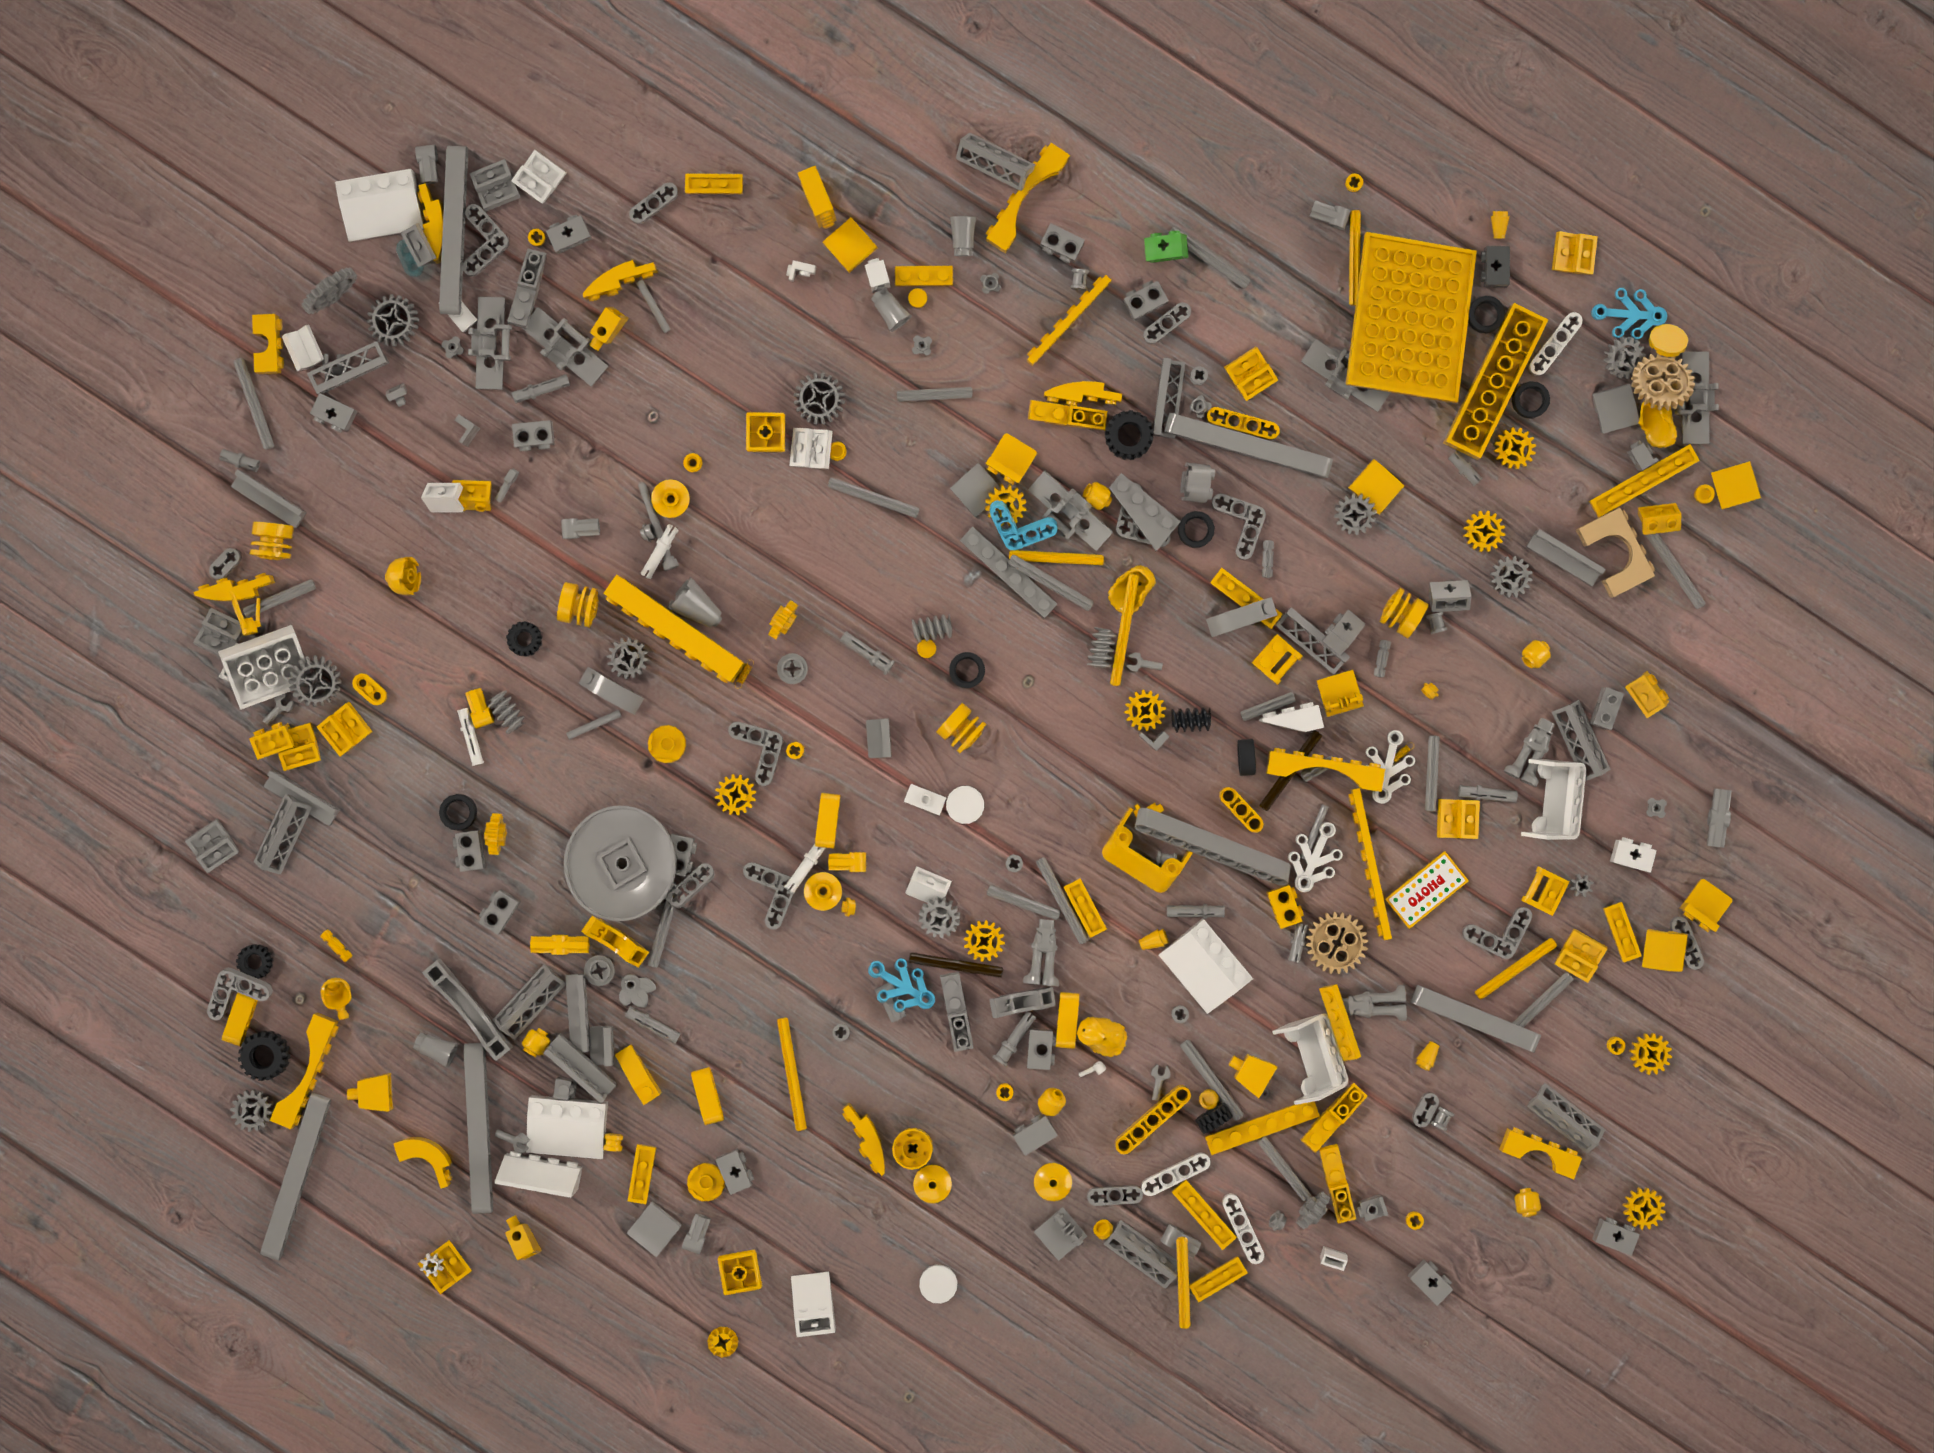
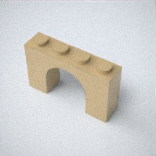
[1576,508,1655,598]

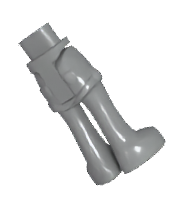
[1503,718,1555,787]
[1023,919,1059,987]
[1342,985,1407,1021]

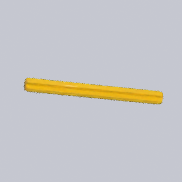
[1110,573,1139,686]
[777,1017,807,1131]

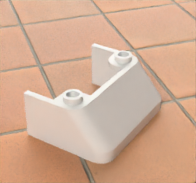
[1521,759,1586,840]
[1272,1013,1348,1105]

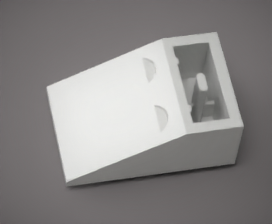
[1259,702,1324,732]
[791,1271,836,1337]

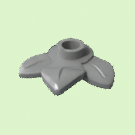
[619,974,656,1008]

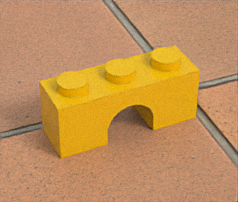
[252,314,284,374]

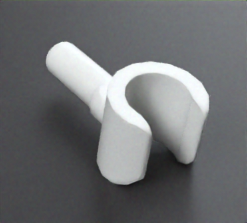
[1079,1061,1106,1077]

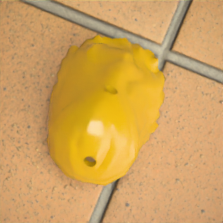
[1638,400,1677,448]
[1108,565,1156,615]
[1077,1017,1127,1058]

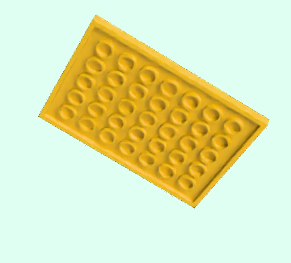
[1346,232,1477,403]

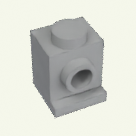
[1627,440,1659,472]
[553,1077,577,1100]
[1357,1194,1388,1221]

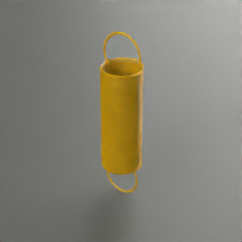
[735,660,754,689]
[1393,742,1414,765]

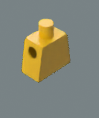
[589,307,629,351]
[1228,1054,1277,1098]
[347,1073,393,1112]
[505,1215,542,1260]

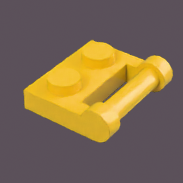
[1251,634,1303,685]
[1521,866,1570,916]

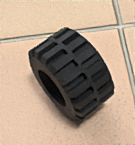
[1105,410,1154,460]
[238,1031,291,1081]

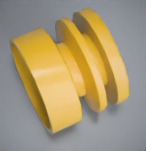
[249,522,294,560]
[557,582,599,628]
[1379,587,1429,638]
[936,703,986,753]
[892,1128,933,1170]

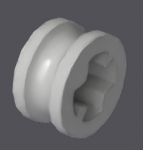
[1171,1005,1189,1023]
[832,1023,850,1041]

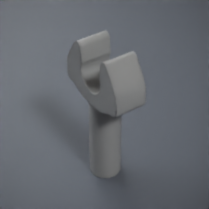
[495,468,519,503]
[1126,652,1163,672]
[262,694,294,726]
[1151,1064,1170,1101]
[495,1129,530,1153]

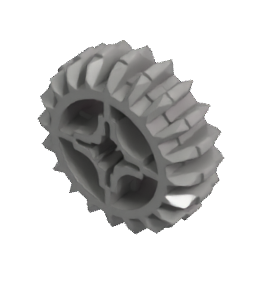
[367,294,419,347]
[794,373,845,425]
[288,655,342,707]

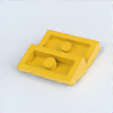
[822,217,878,273]
[1552,231,1598,275]
[1224,346,1278,401]
[1348,459,1404,515]
[1711,461,1761,509]
[317,702,373,757]
[278,722,321,771]
[1437,799,1480,839]
[1554,929,1608,983]
[1642,929,1688,972]
[417,1240,472,1294]

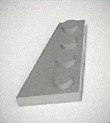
[1109,473,1181,551]

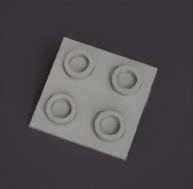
[1034,1207,1087,1261]

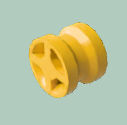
[603,1133,623,1151]

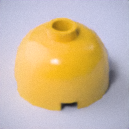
[385,557,421,595]

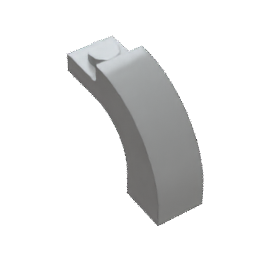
[1206,597,1277,637]

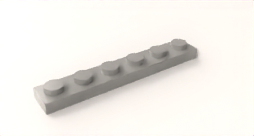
[960,527,1057,618]

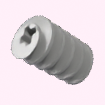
[912,614,952,643]
[1086,627,1117,668]
[488,690,525,734]

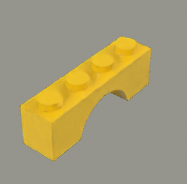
[1499,1127,1582,1180]

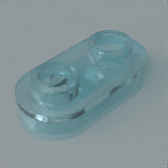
[396,239,424,277]

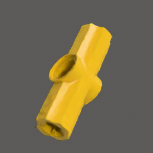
[530,934,590,955]

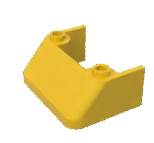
[1102,807,1193,893]

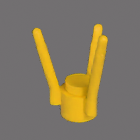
[230,591,261,636]

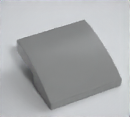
[469,159,521,212]
[1592,384,1639,434]
[950,463,1001,518]
[193,608,242,657]
[185,818,239,873]
[626,1201,682,1257]

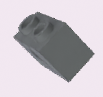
[1480,246,1510,287]

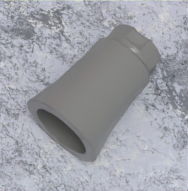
[950,216,976,256]
[871,288,912,332]
[413,1032,458,1068]

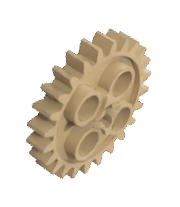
[1631,353,1695,411]
[1305,912,1368,974]

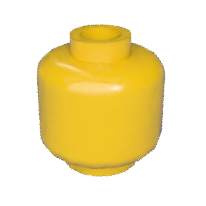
[1082,482,1112,510]
[1522,640,1551,668]
[522,1028,551,1058]
[1038,1088,1066,1116]
[1514,1188,1541,1217]

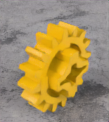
[1493,427,1536,469]
[985,484,1026,526]
[1463,511,1505,552]
[768,600,798,640]
[1124,690,1166,731]
[715,774,757,816]
[484,813,507,855]
[963,920,1005,962]
[1629,1033,1672,1075]
[1623,1187,1666,1230]

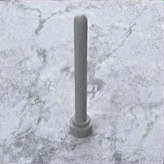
[638,482,679,571]

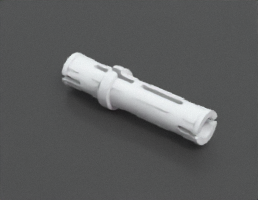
[641,524,679,579]
[457,708,484,766]
[784,844,826,894]

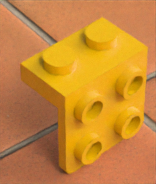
[985,433,1037,485]
[1679,879,1732,932]

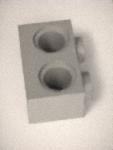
[1040,223,1085,264]
[1123,280,1169,321]
[512,420,555,451]
[453,830,486,872]
[670,833,697,876]
[478,889,521,935]

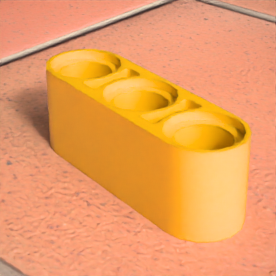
[1219,787,1264,833]
[815,793,840,849]
[222,992,258,1047]
[1055,992,1080,1049]
[691,1067,724,1125]

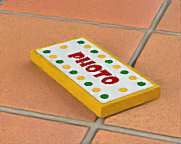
[1385,851,1469,929]

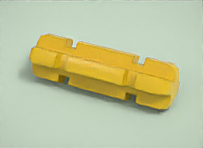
[320,929,352,962]

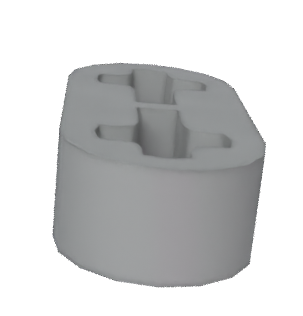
[209,548,242,580]
[1412,1092,1439,1127]

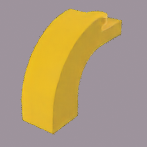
[581,916,649,968]
[393,1137,452,1189]

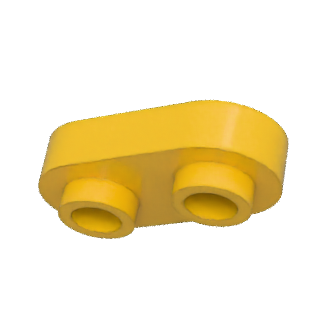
[352,673,387,705]

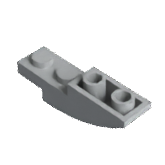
[507,249,547,329]
[940,972,973,1052]

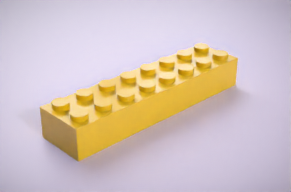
[1443,303,1549,460]
[603,574,746,683]

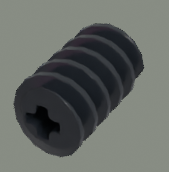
[1171,707,1211,733]

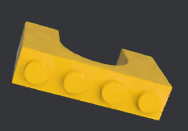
[797,166,837,229]

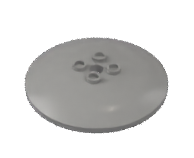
[564,806,676,921]

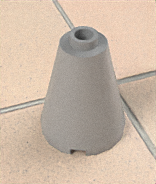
[668,577,722,628]

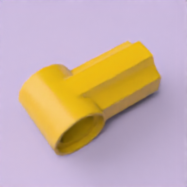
[465,688,495,729]
[828,852,866,872]

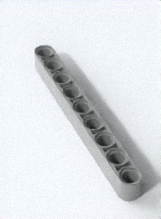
[439,146,468,315]
[1164,413,1333,478]
[1135,808,1291,886]
[464,1043,493,1214]
[260,1092,331,1261]

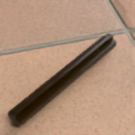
[1259,730,1322,811]
[909,953,1003,977]

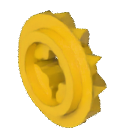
[707,1327,738,1358]

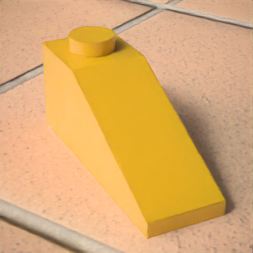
[615,1044,662,1105]

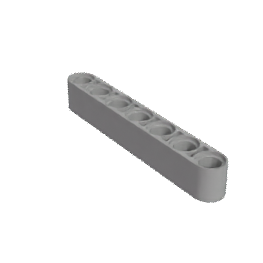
[1410,985,1541,1053]

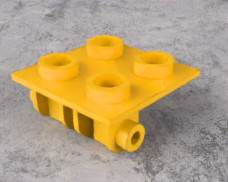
[1316,670,1364,717]

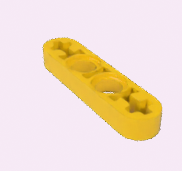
[1206,407,1280,440]

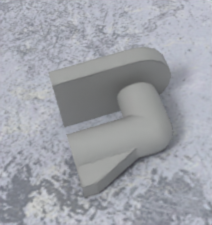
[322,354,347,379]

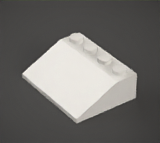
[335,169,424,242]
[218,625,314,710]
[1159,918,1253,1014]
[526,1095,608,1159]
[495,1151,582,1198]

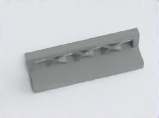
[956,133,1035,191]
[307,341,389,395]
[1153,358,1186,439]
[231,469,307,529]
[1526,529,1605,587]
[1275,607,1350,675]
[1552,700,1611,781]
[264,770,340,826]
[254,794,312,875]
[493,964,566,1040]
[565,973,590,1052]
[544,1033,617,1103]
[1527,1083,1605,1153]
[1103,1220,1177,1289]

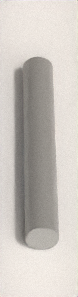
[636,280,671,333]
[566,710,622,740]
[1300,804,1329,859]

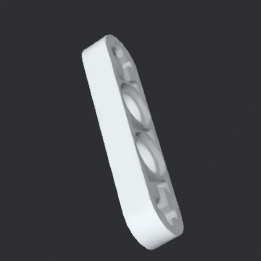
[1529,312,1583,376]
[1141,1152,1210,1196]
[1222,1193,1264,1264]

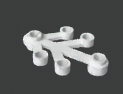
[1365,730,1415,804]
[1288,822,1343,892]

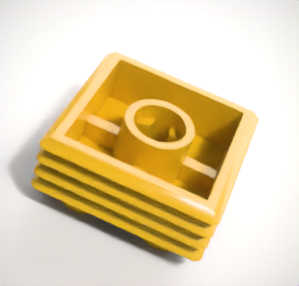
[746,412,785,452]
[717,1249,762,1295]

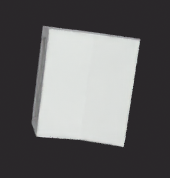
[1320,1246,1348,1271]

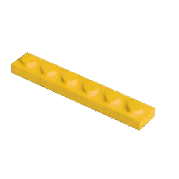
[1027,275,1112,366]
[1589,444,1700,518]
[1205,1101,1320,1155]

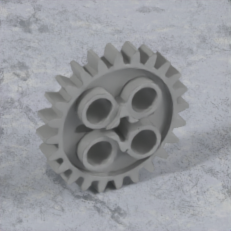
[302,267,357,315]

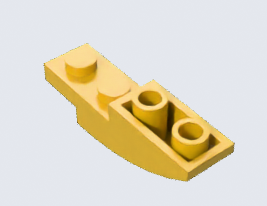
[417,183,444,264]
[583,260,657,302]
[1044,381,1122,406]
[1028,400,1108,430]
[193,573,275,601]
[1300,1083,1368,1153]
[842,1103,885,1176]
[1319,1144,1356,1224]

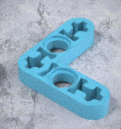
[990,500,1058,550]

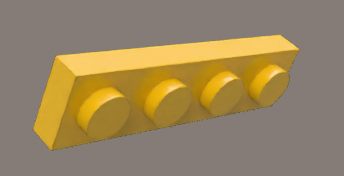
[1210,568,1282,629]
[1319,984,1361,1061]
[1171,1180,1237,1250]

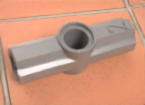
[1707,788,1732,848]

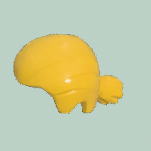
[320,978,351,1020]

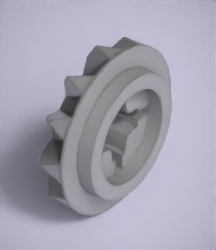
[777,653,808,684]
[584,955,615,986]

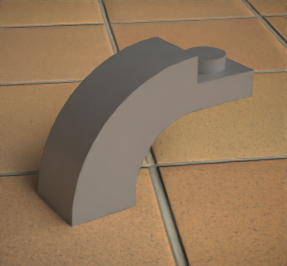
[579,667,644,715]
[989,987,1056,1018]

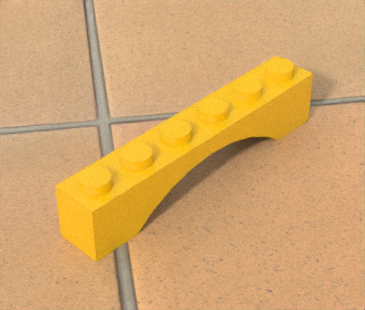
[986,143,1070,254]
[1266,748,1385,792]
[270,1012,339,1129]

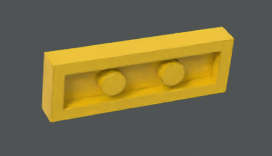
[685,174,743,194]
[895,266,953,286]
[1064,878,1107,938]
[1603,902,1642,963]
[627,1144,656,1205]
[1189,1256,1248,1303]

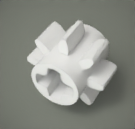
[420,1253,444,1277]

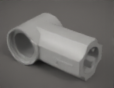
[415,145,438,184]
[1309,200,1351,230]
[561,518,600,539]
[874,983,906,1022]
[682,1213,711,1255]
[1160,1224,1201,1258]

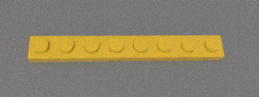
[1348,788,1392,940]

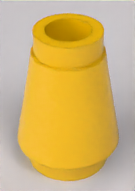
[1491,211,1510,239]
[1139,929,1169,950]
[1415,1041,1440,1071]

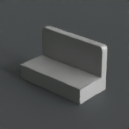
[401,223,436,267]
[455,414,480,447]
[866,719,892,758]
[1138,731,1170,751]
[590,1026,614,1066]

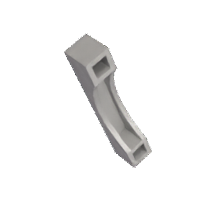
[422,959,514,1061]

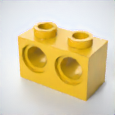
[1266,884,1304,929]

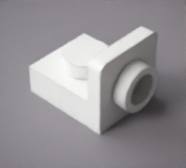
[786,260,816,282]

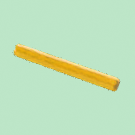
[1349,210,1361,306]
[1009,550,1104,565]
[1475,938,1557,1000]
[1176,1237,1191,1329]

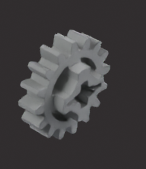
[1604,336,1646,379]
[1334,493,1377,535]
[1490,556,1533,598]
[607,637,649,679]
[918,897,960,938]
[230,1089,273,1132]
[1296,1191,1330,1229]

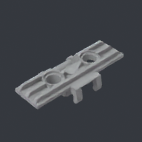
[468,297,512,390]
[521,307,609,387]
[1301,339,1391,412]
[1675,352,1719,444]
[1028,471,1113,551]

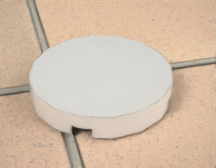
[946,786,984,824]
[919,1264,957,1304]

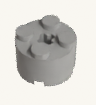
[1180,462,1215,503]

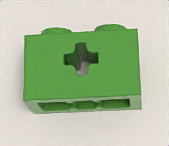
[1144,231,1188,263]

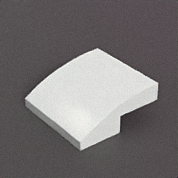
[511,150,567,204]
[789,428,833,469]

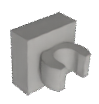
[386,383,407,407]

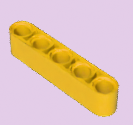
[1115,1085,1191,1155]

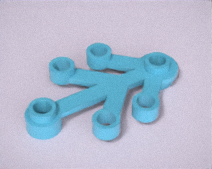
[1591,288,1667,340]
[868,958,935,1013]

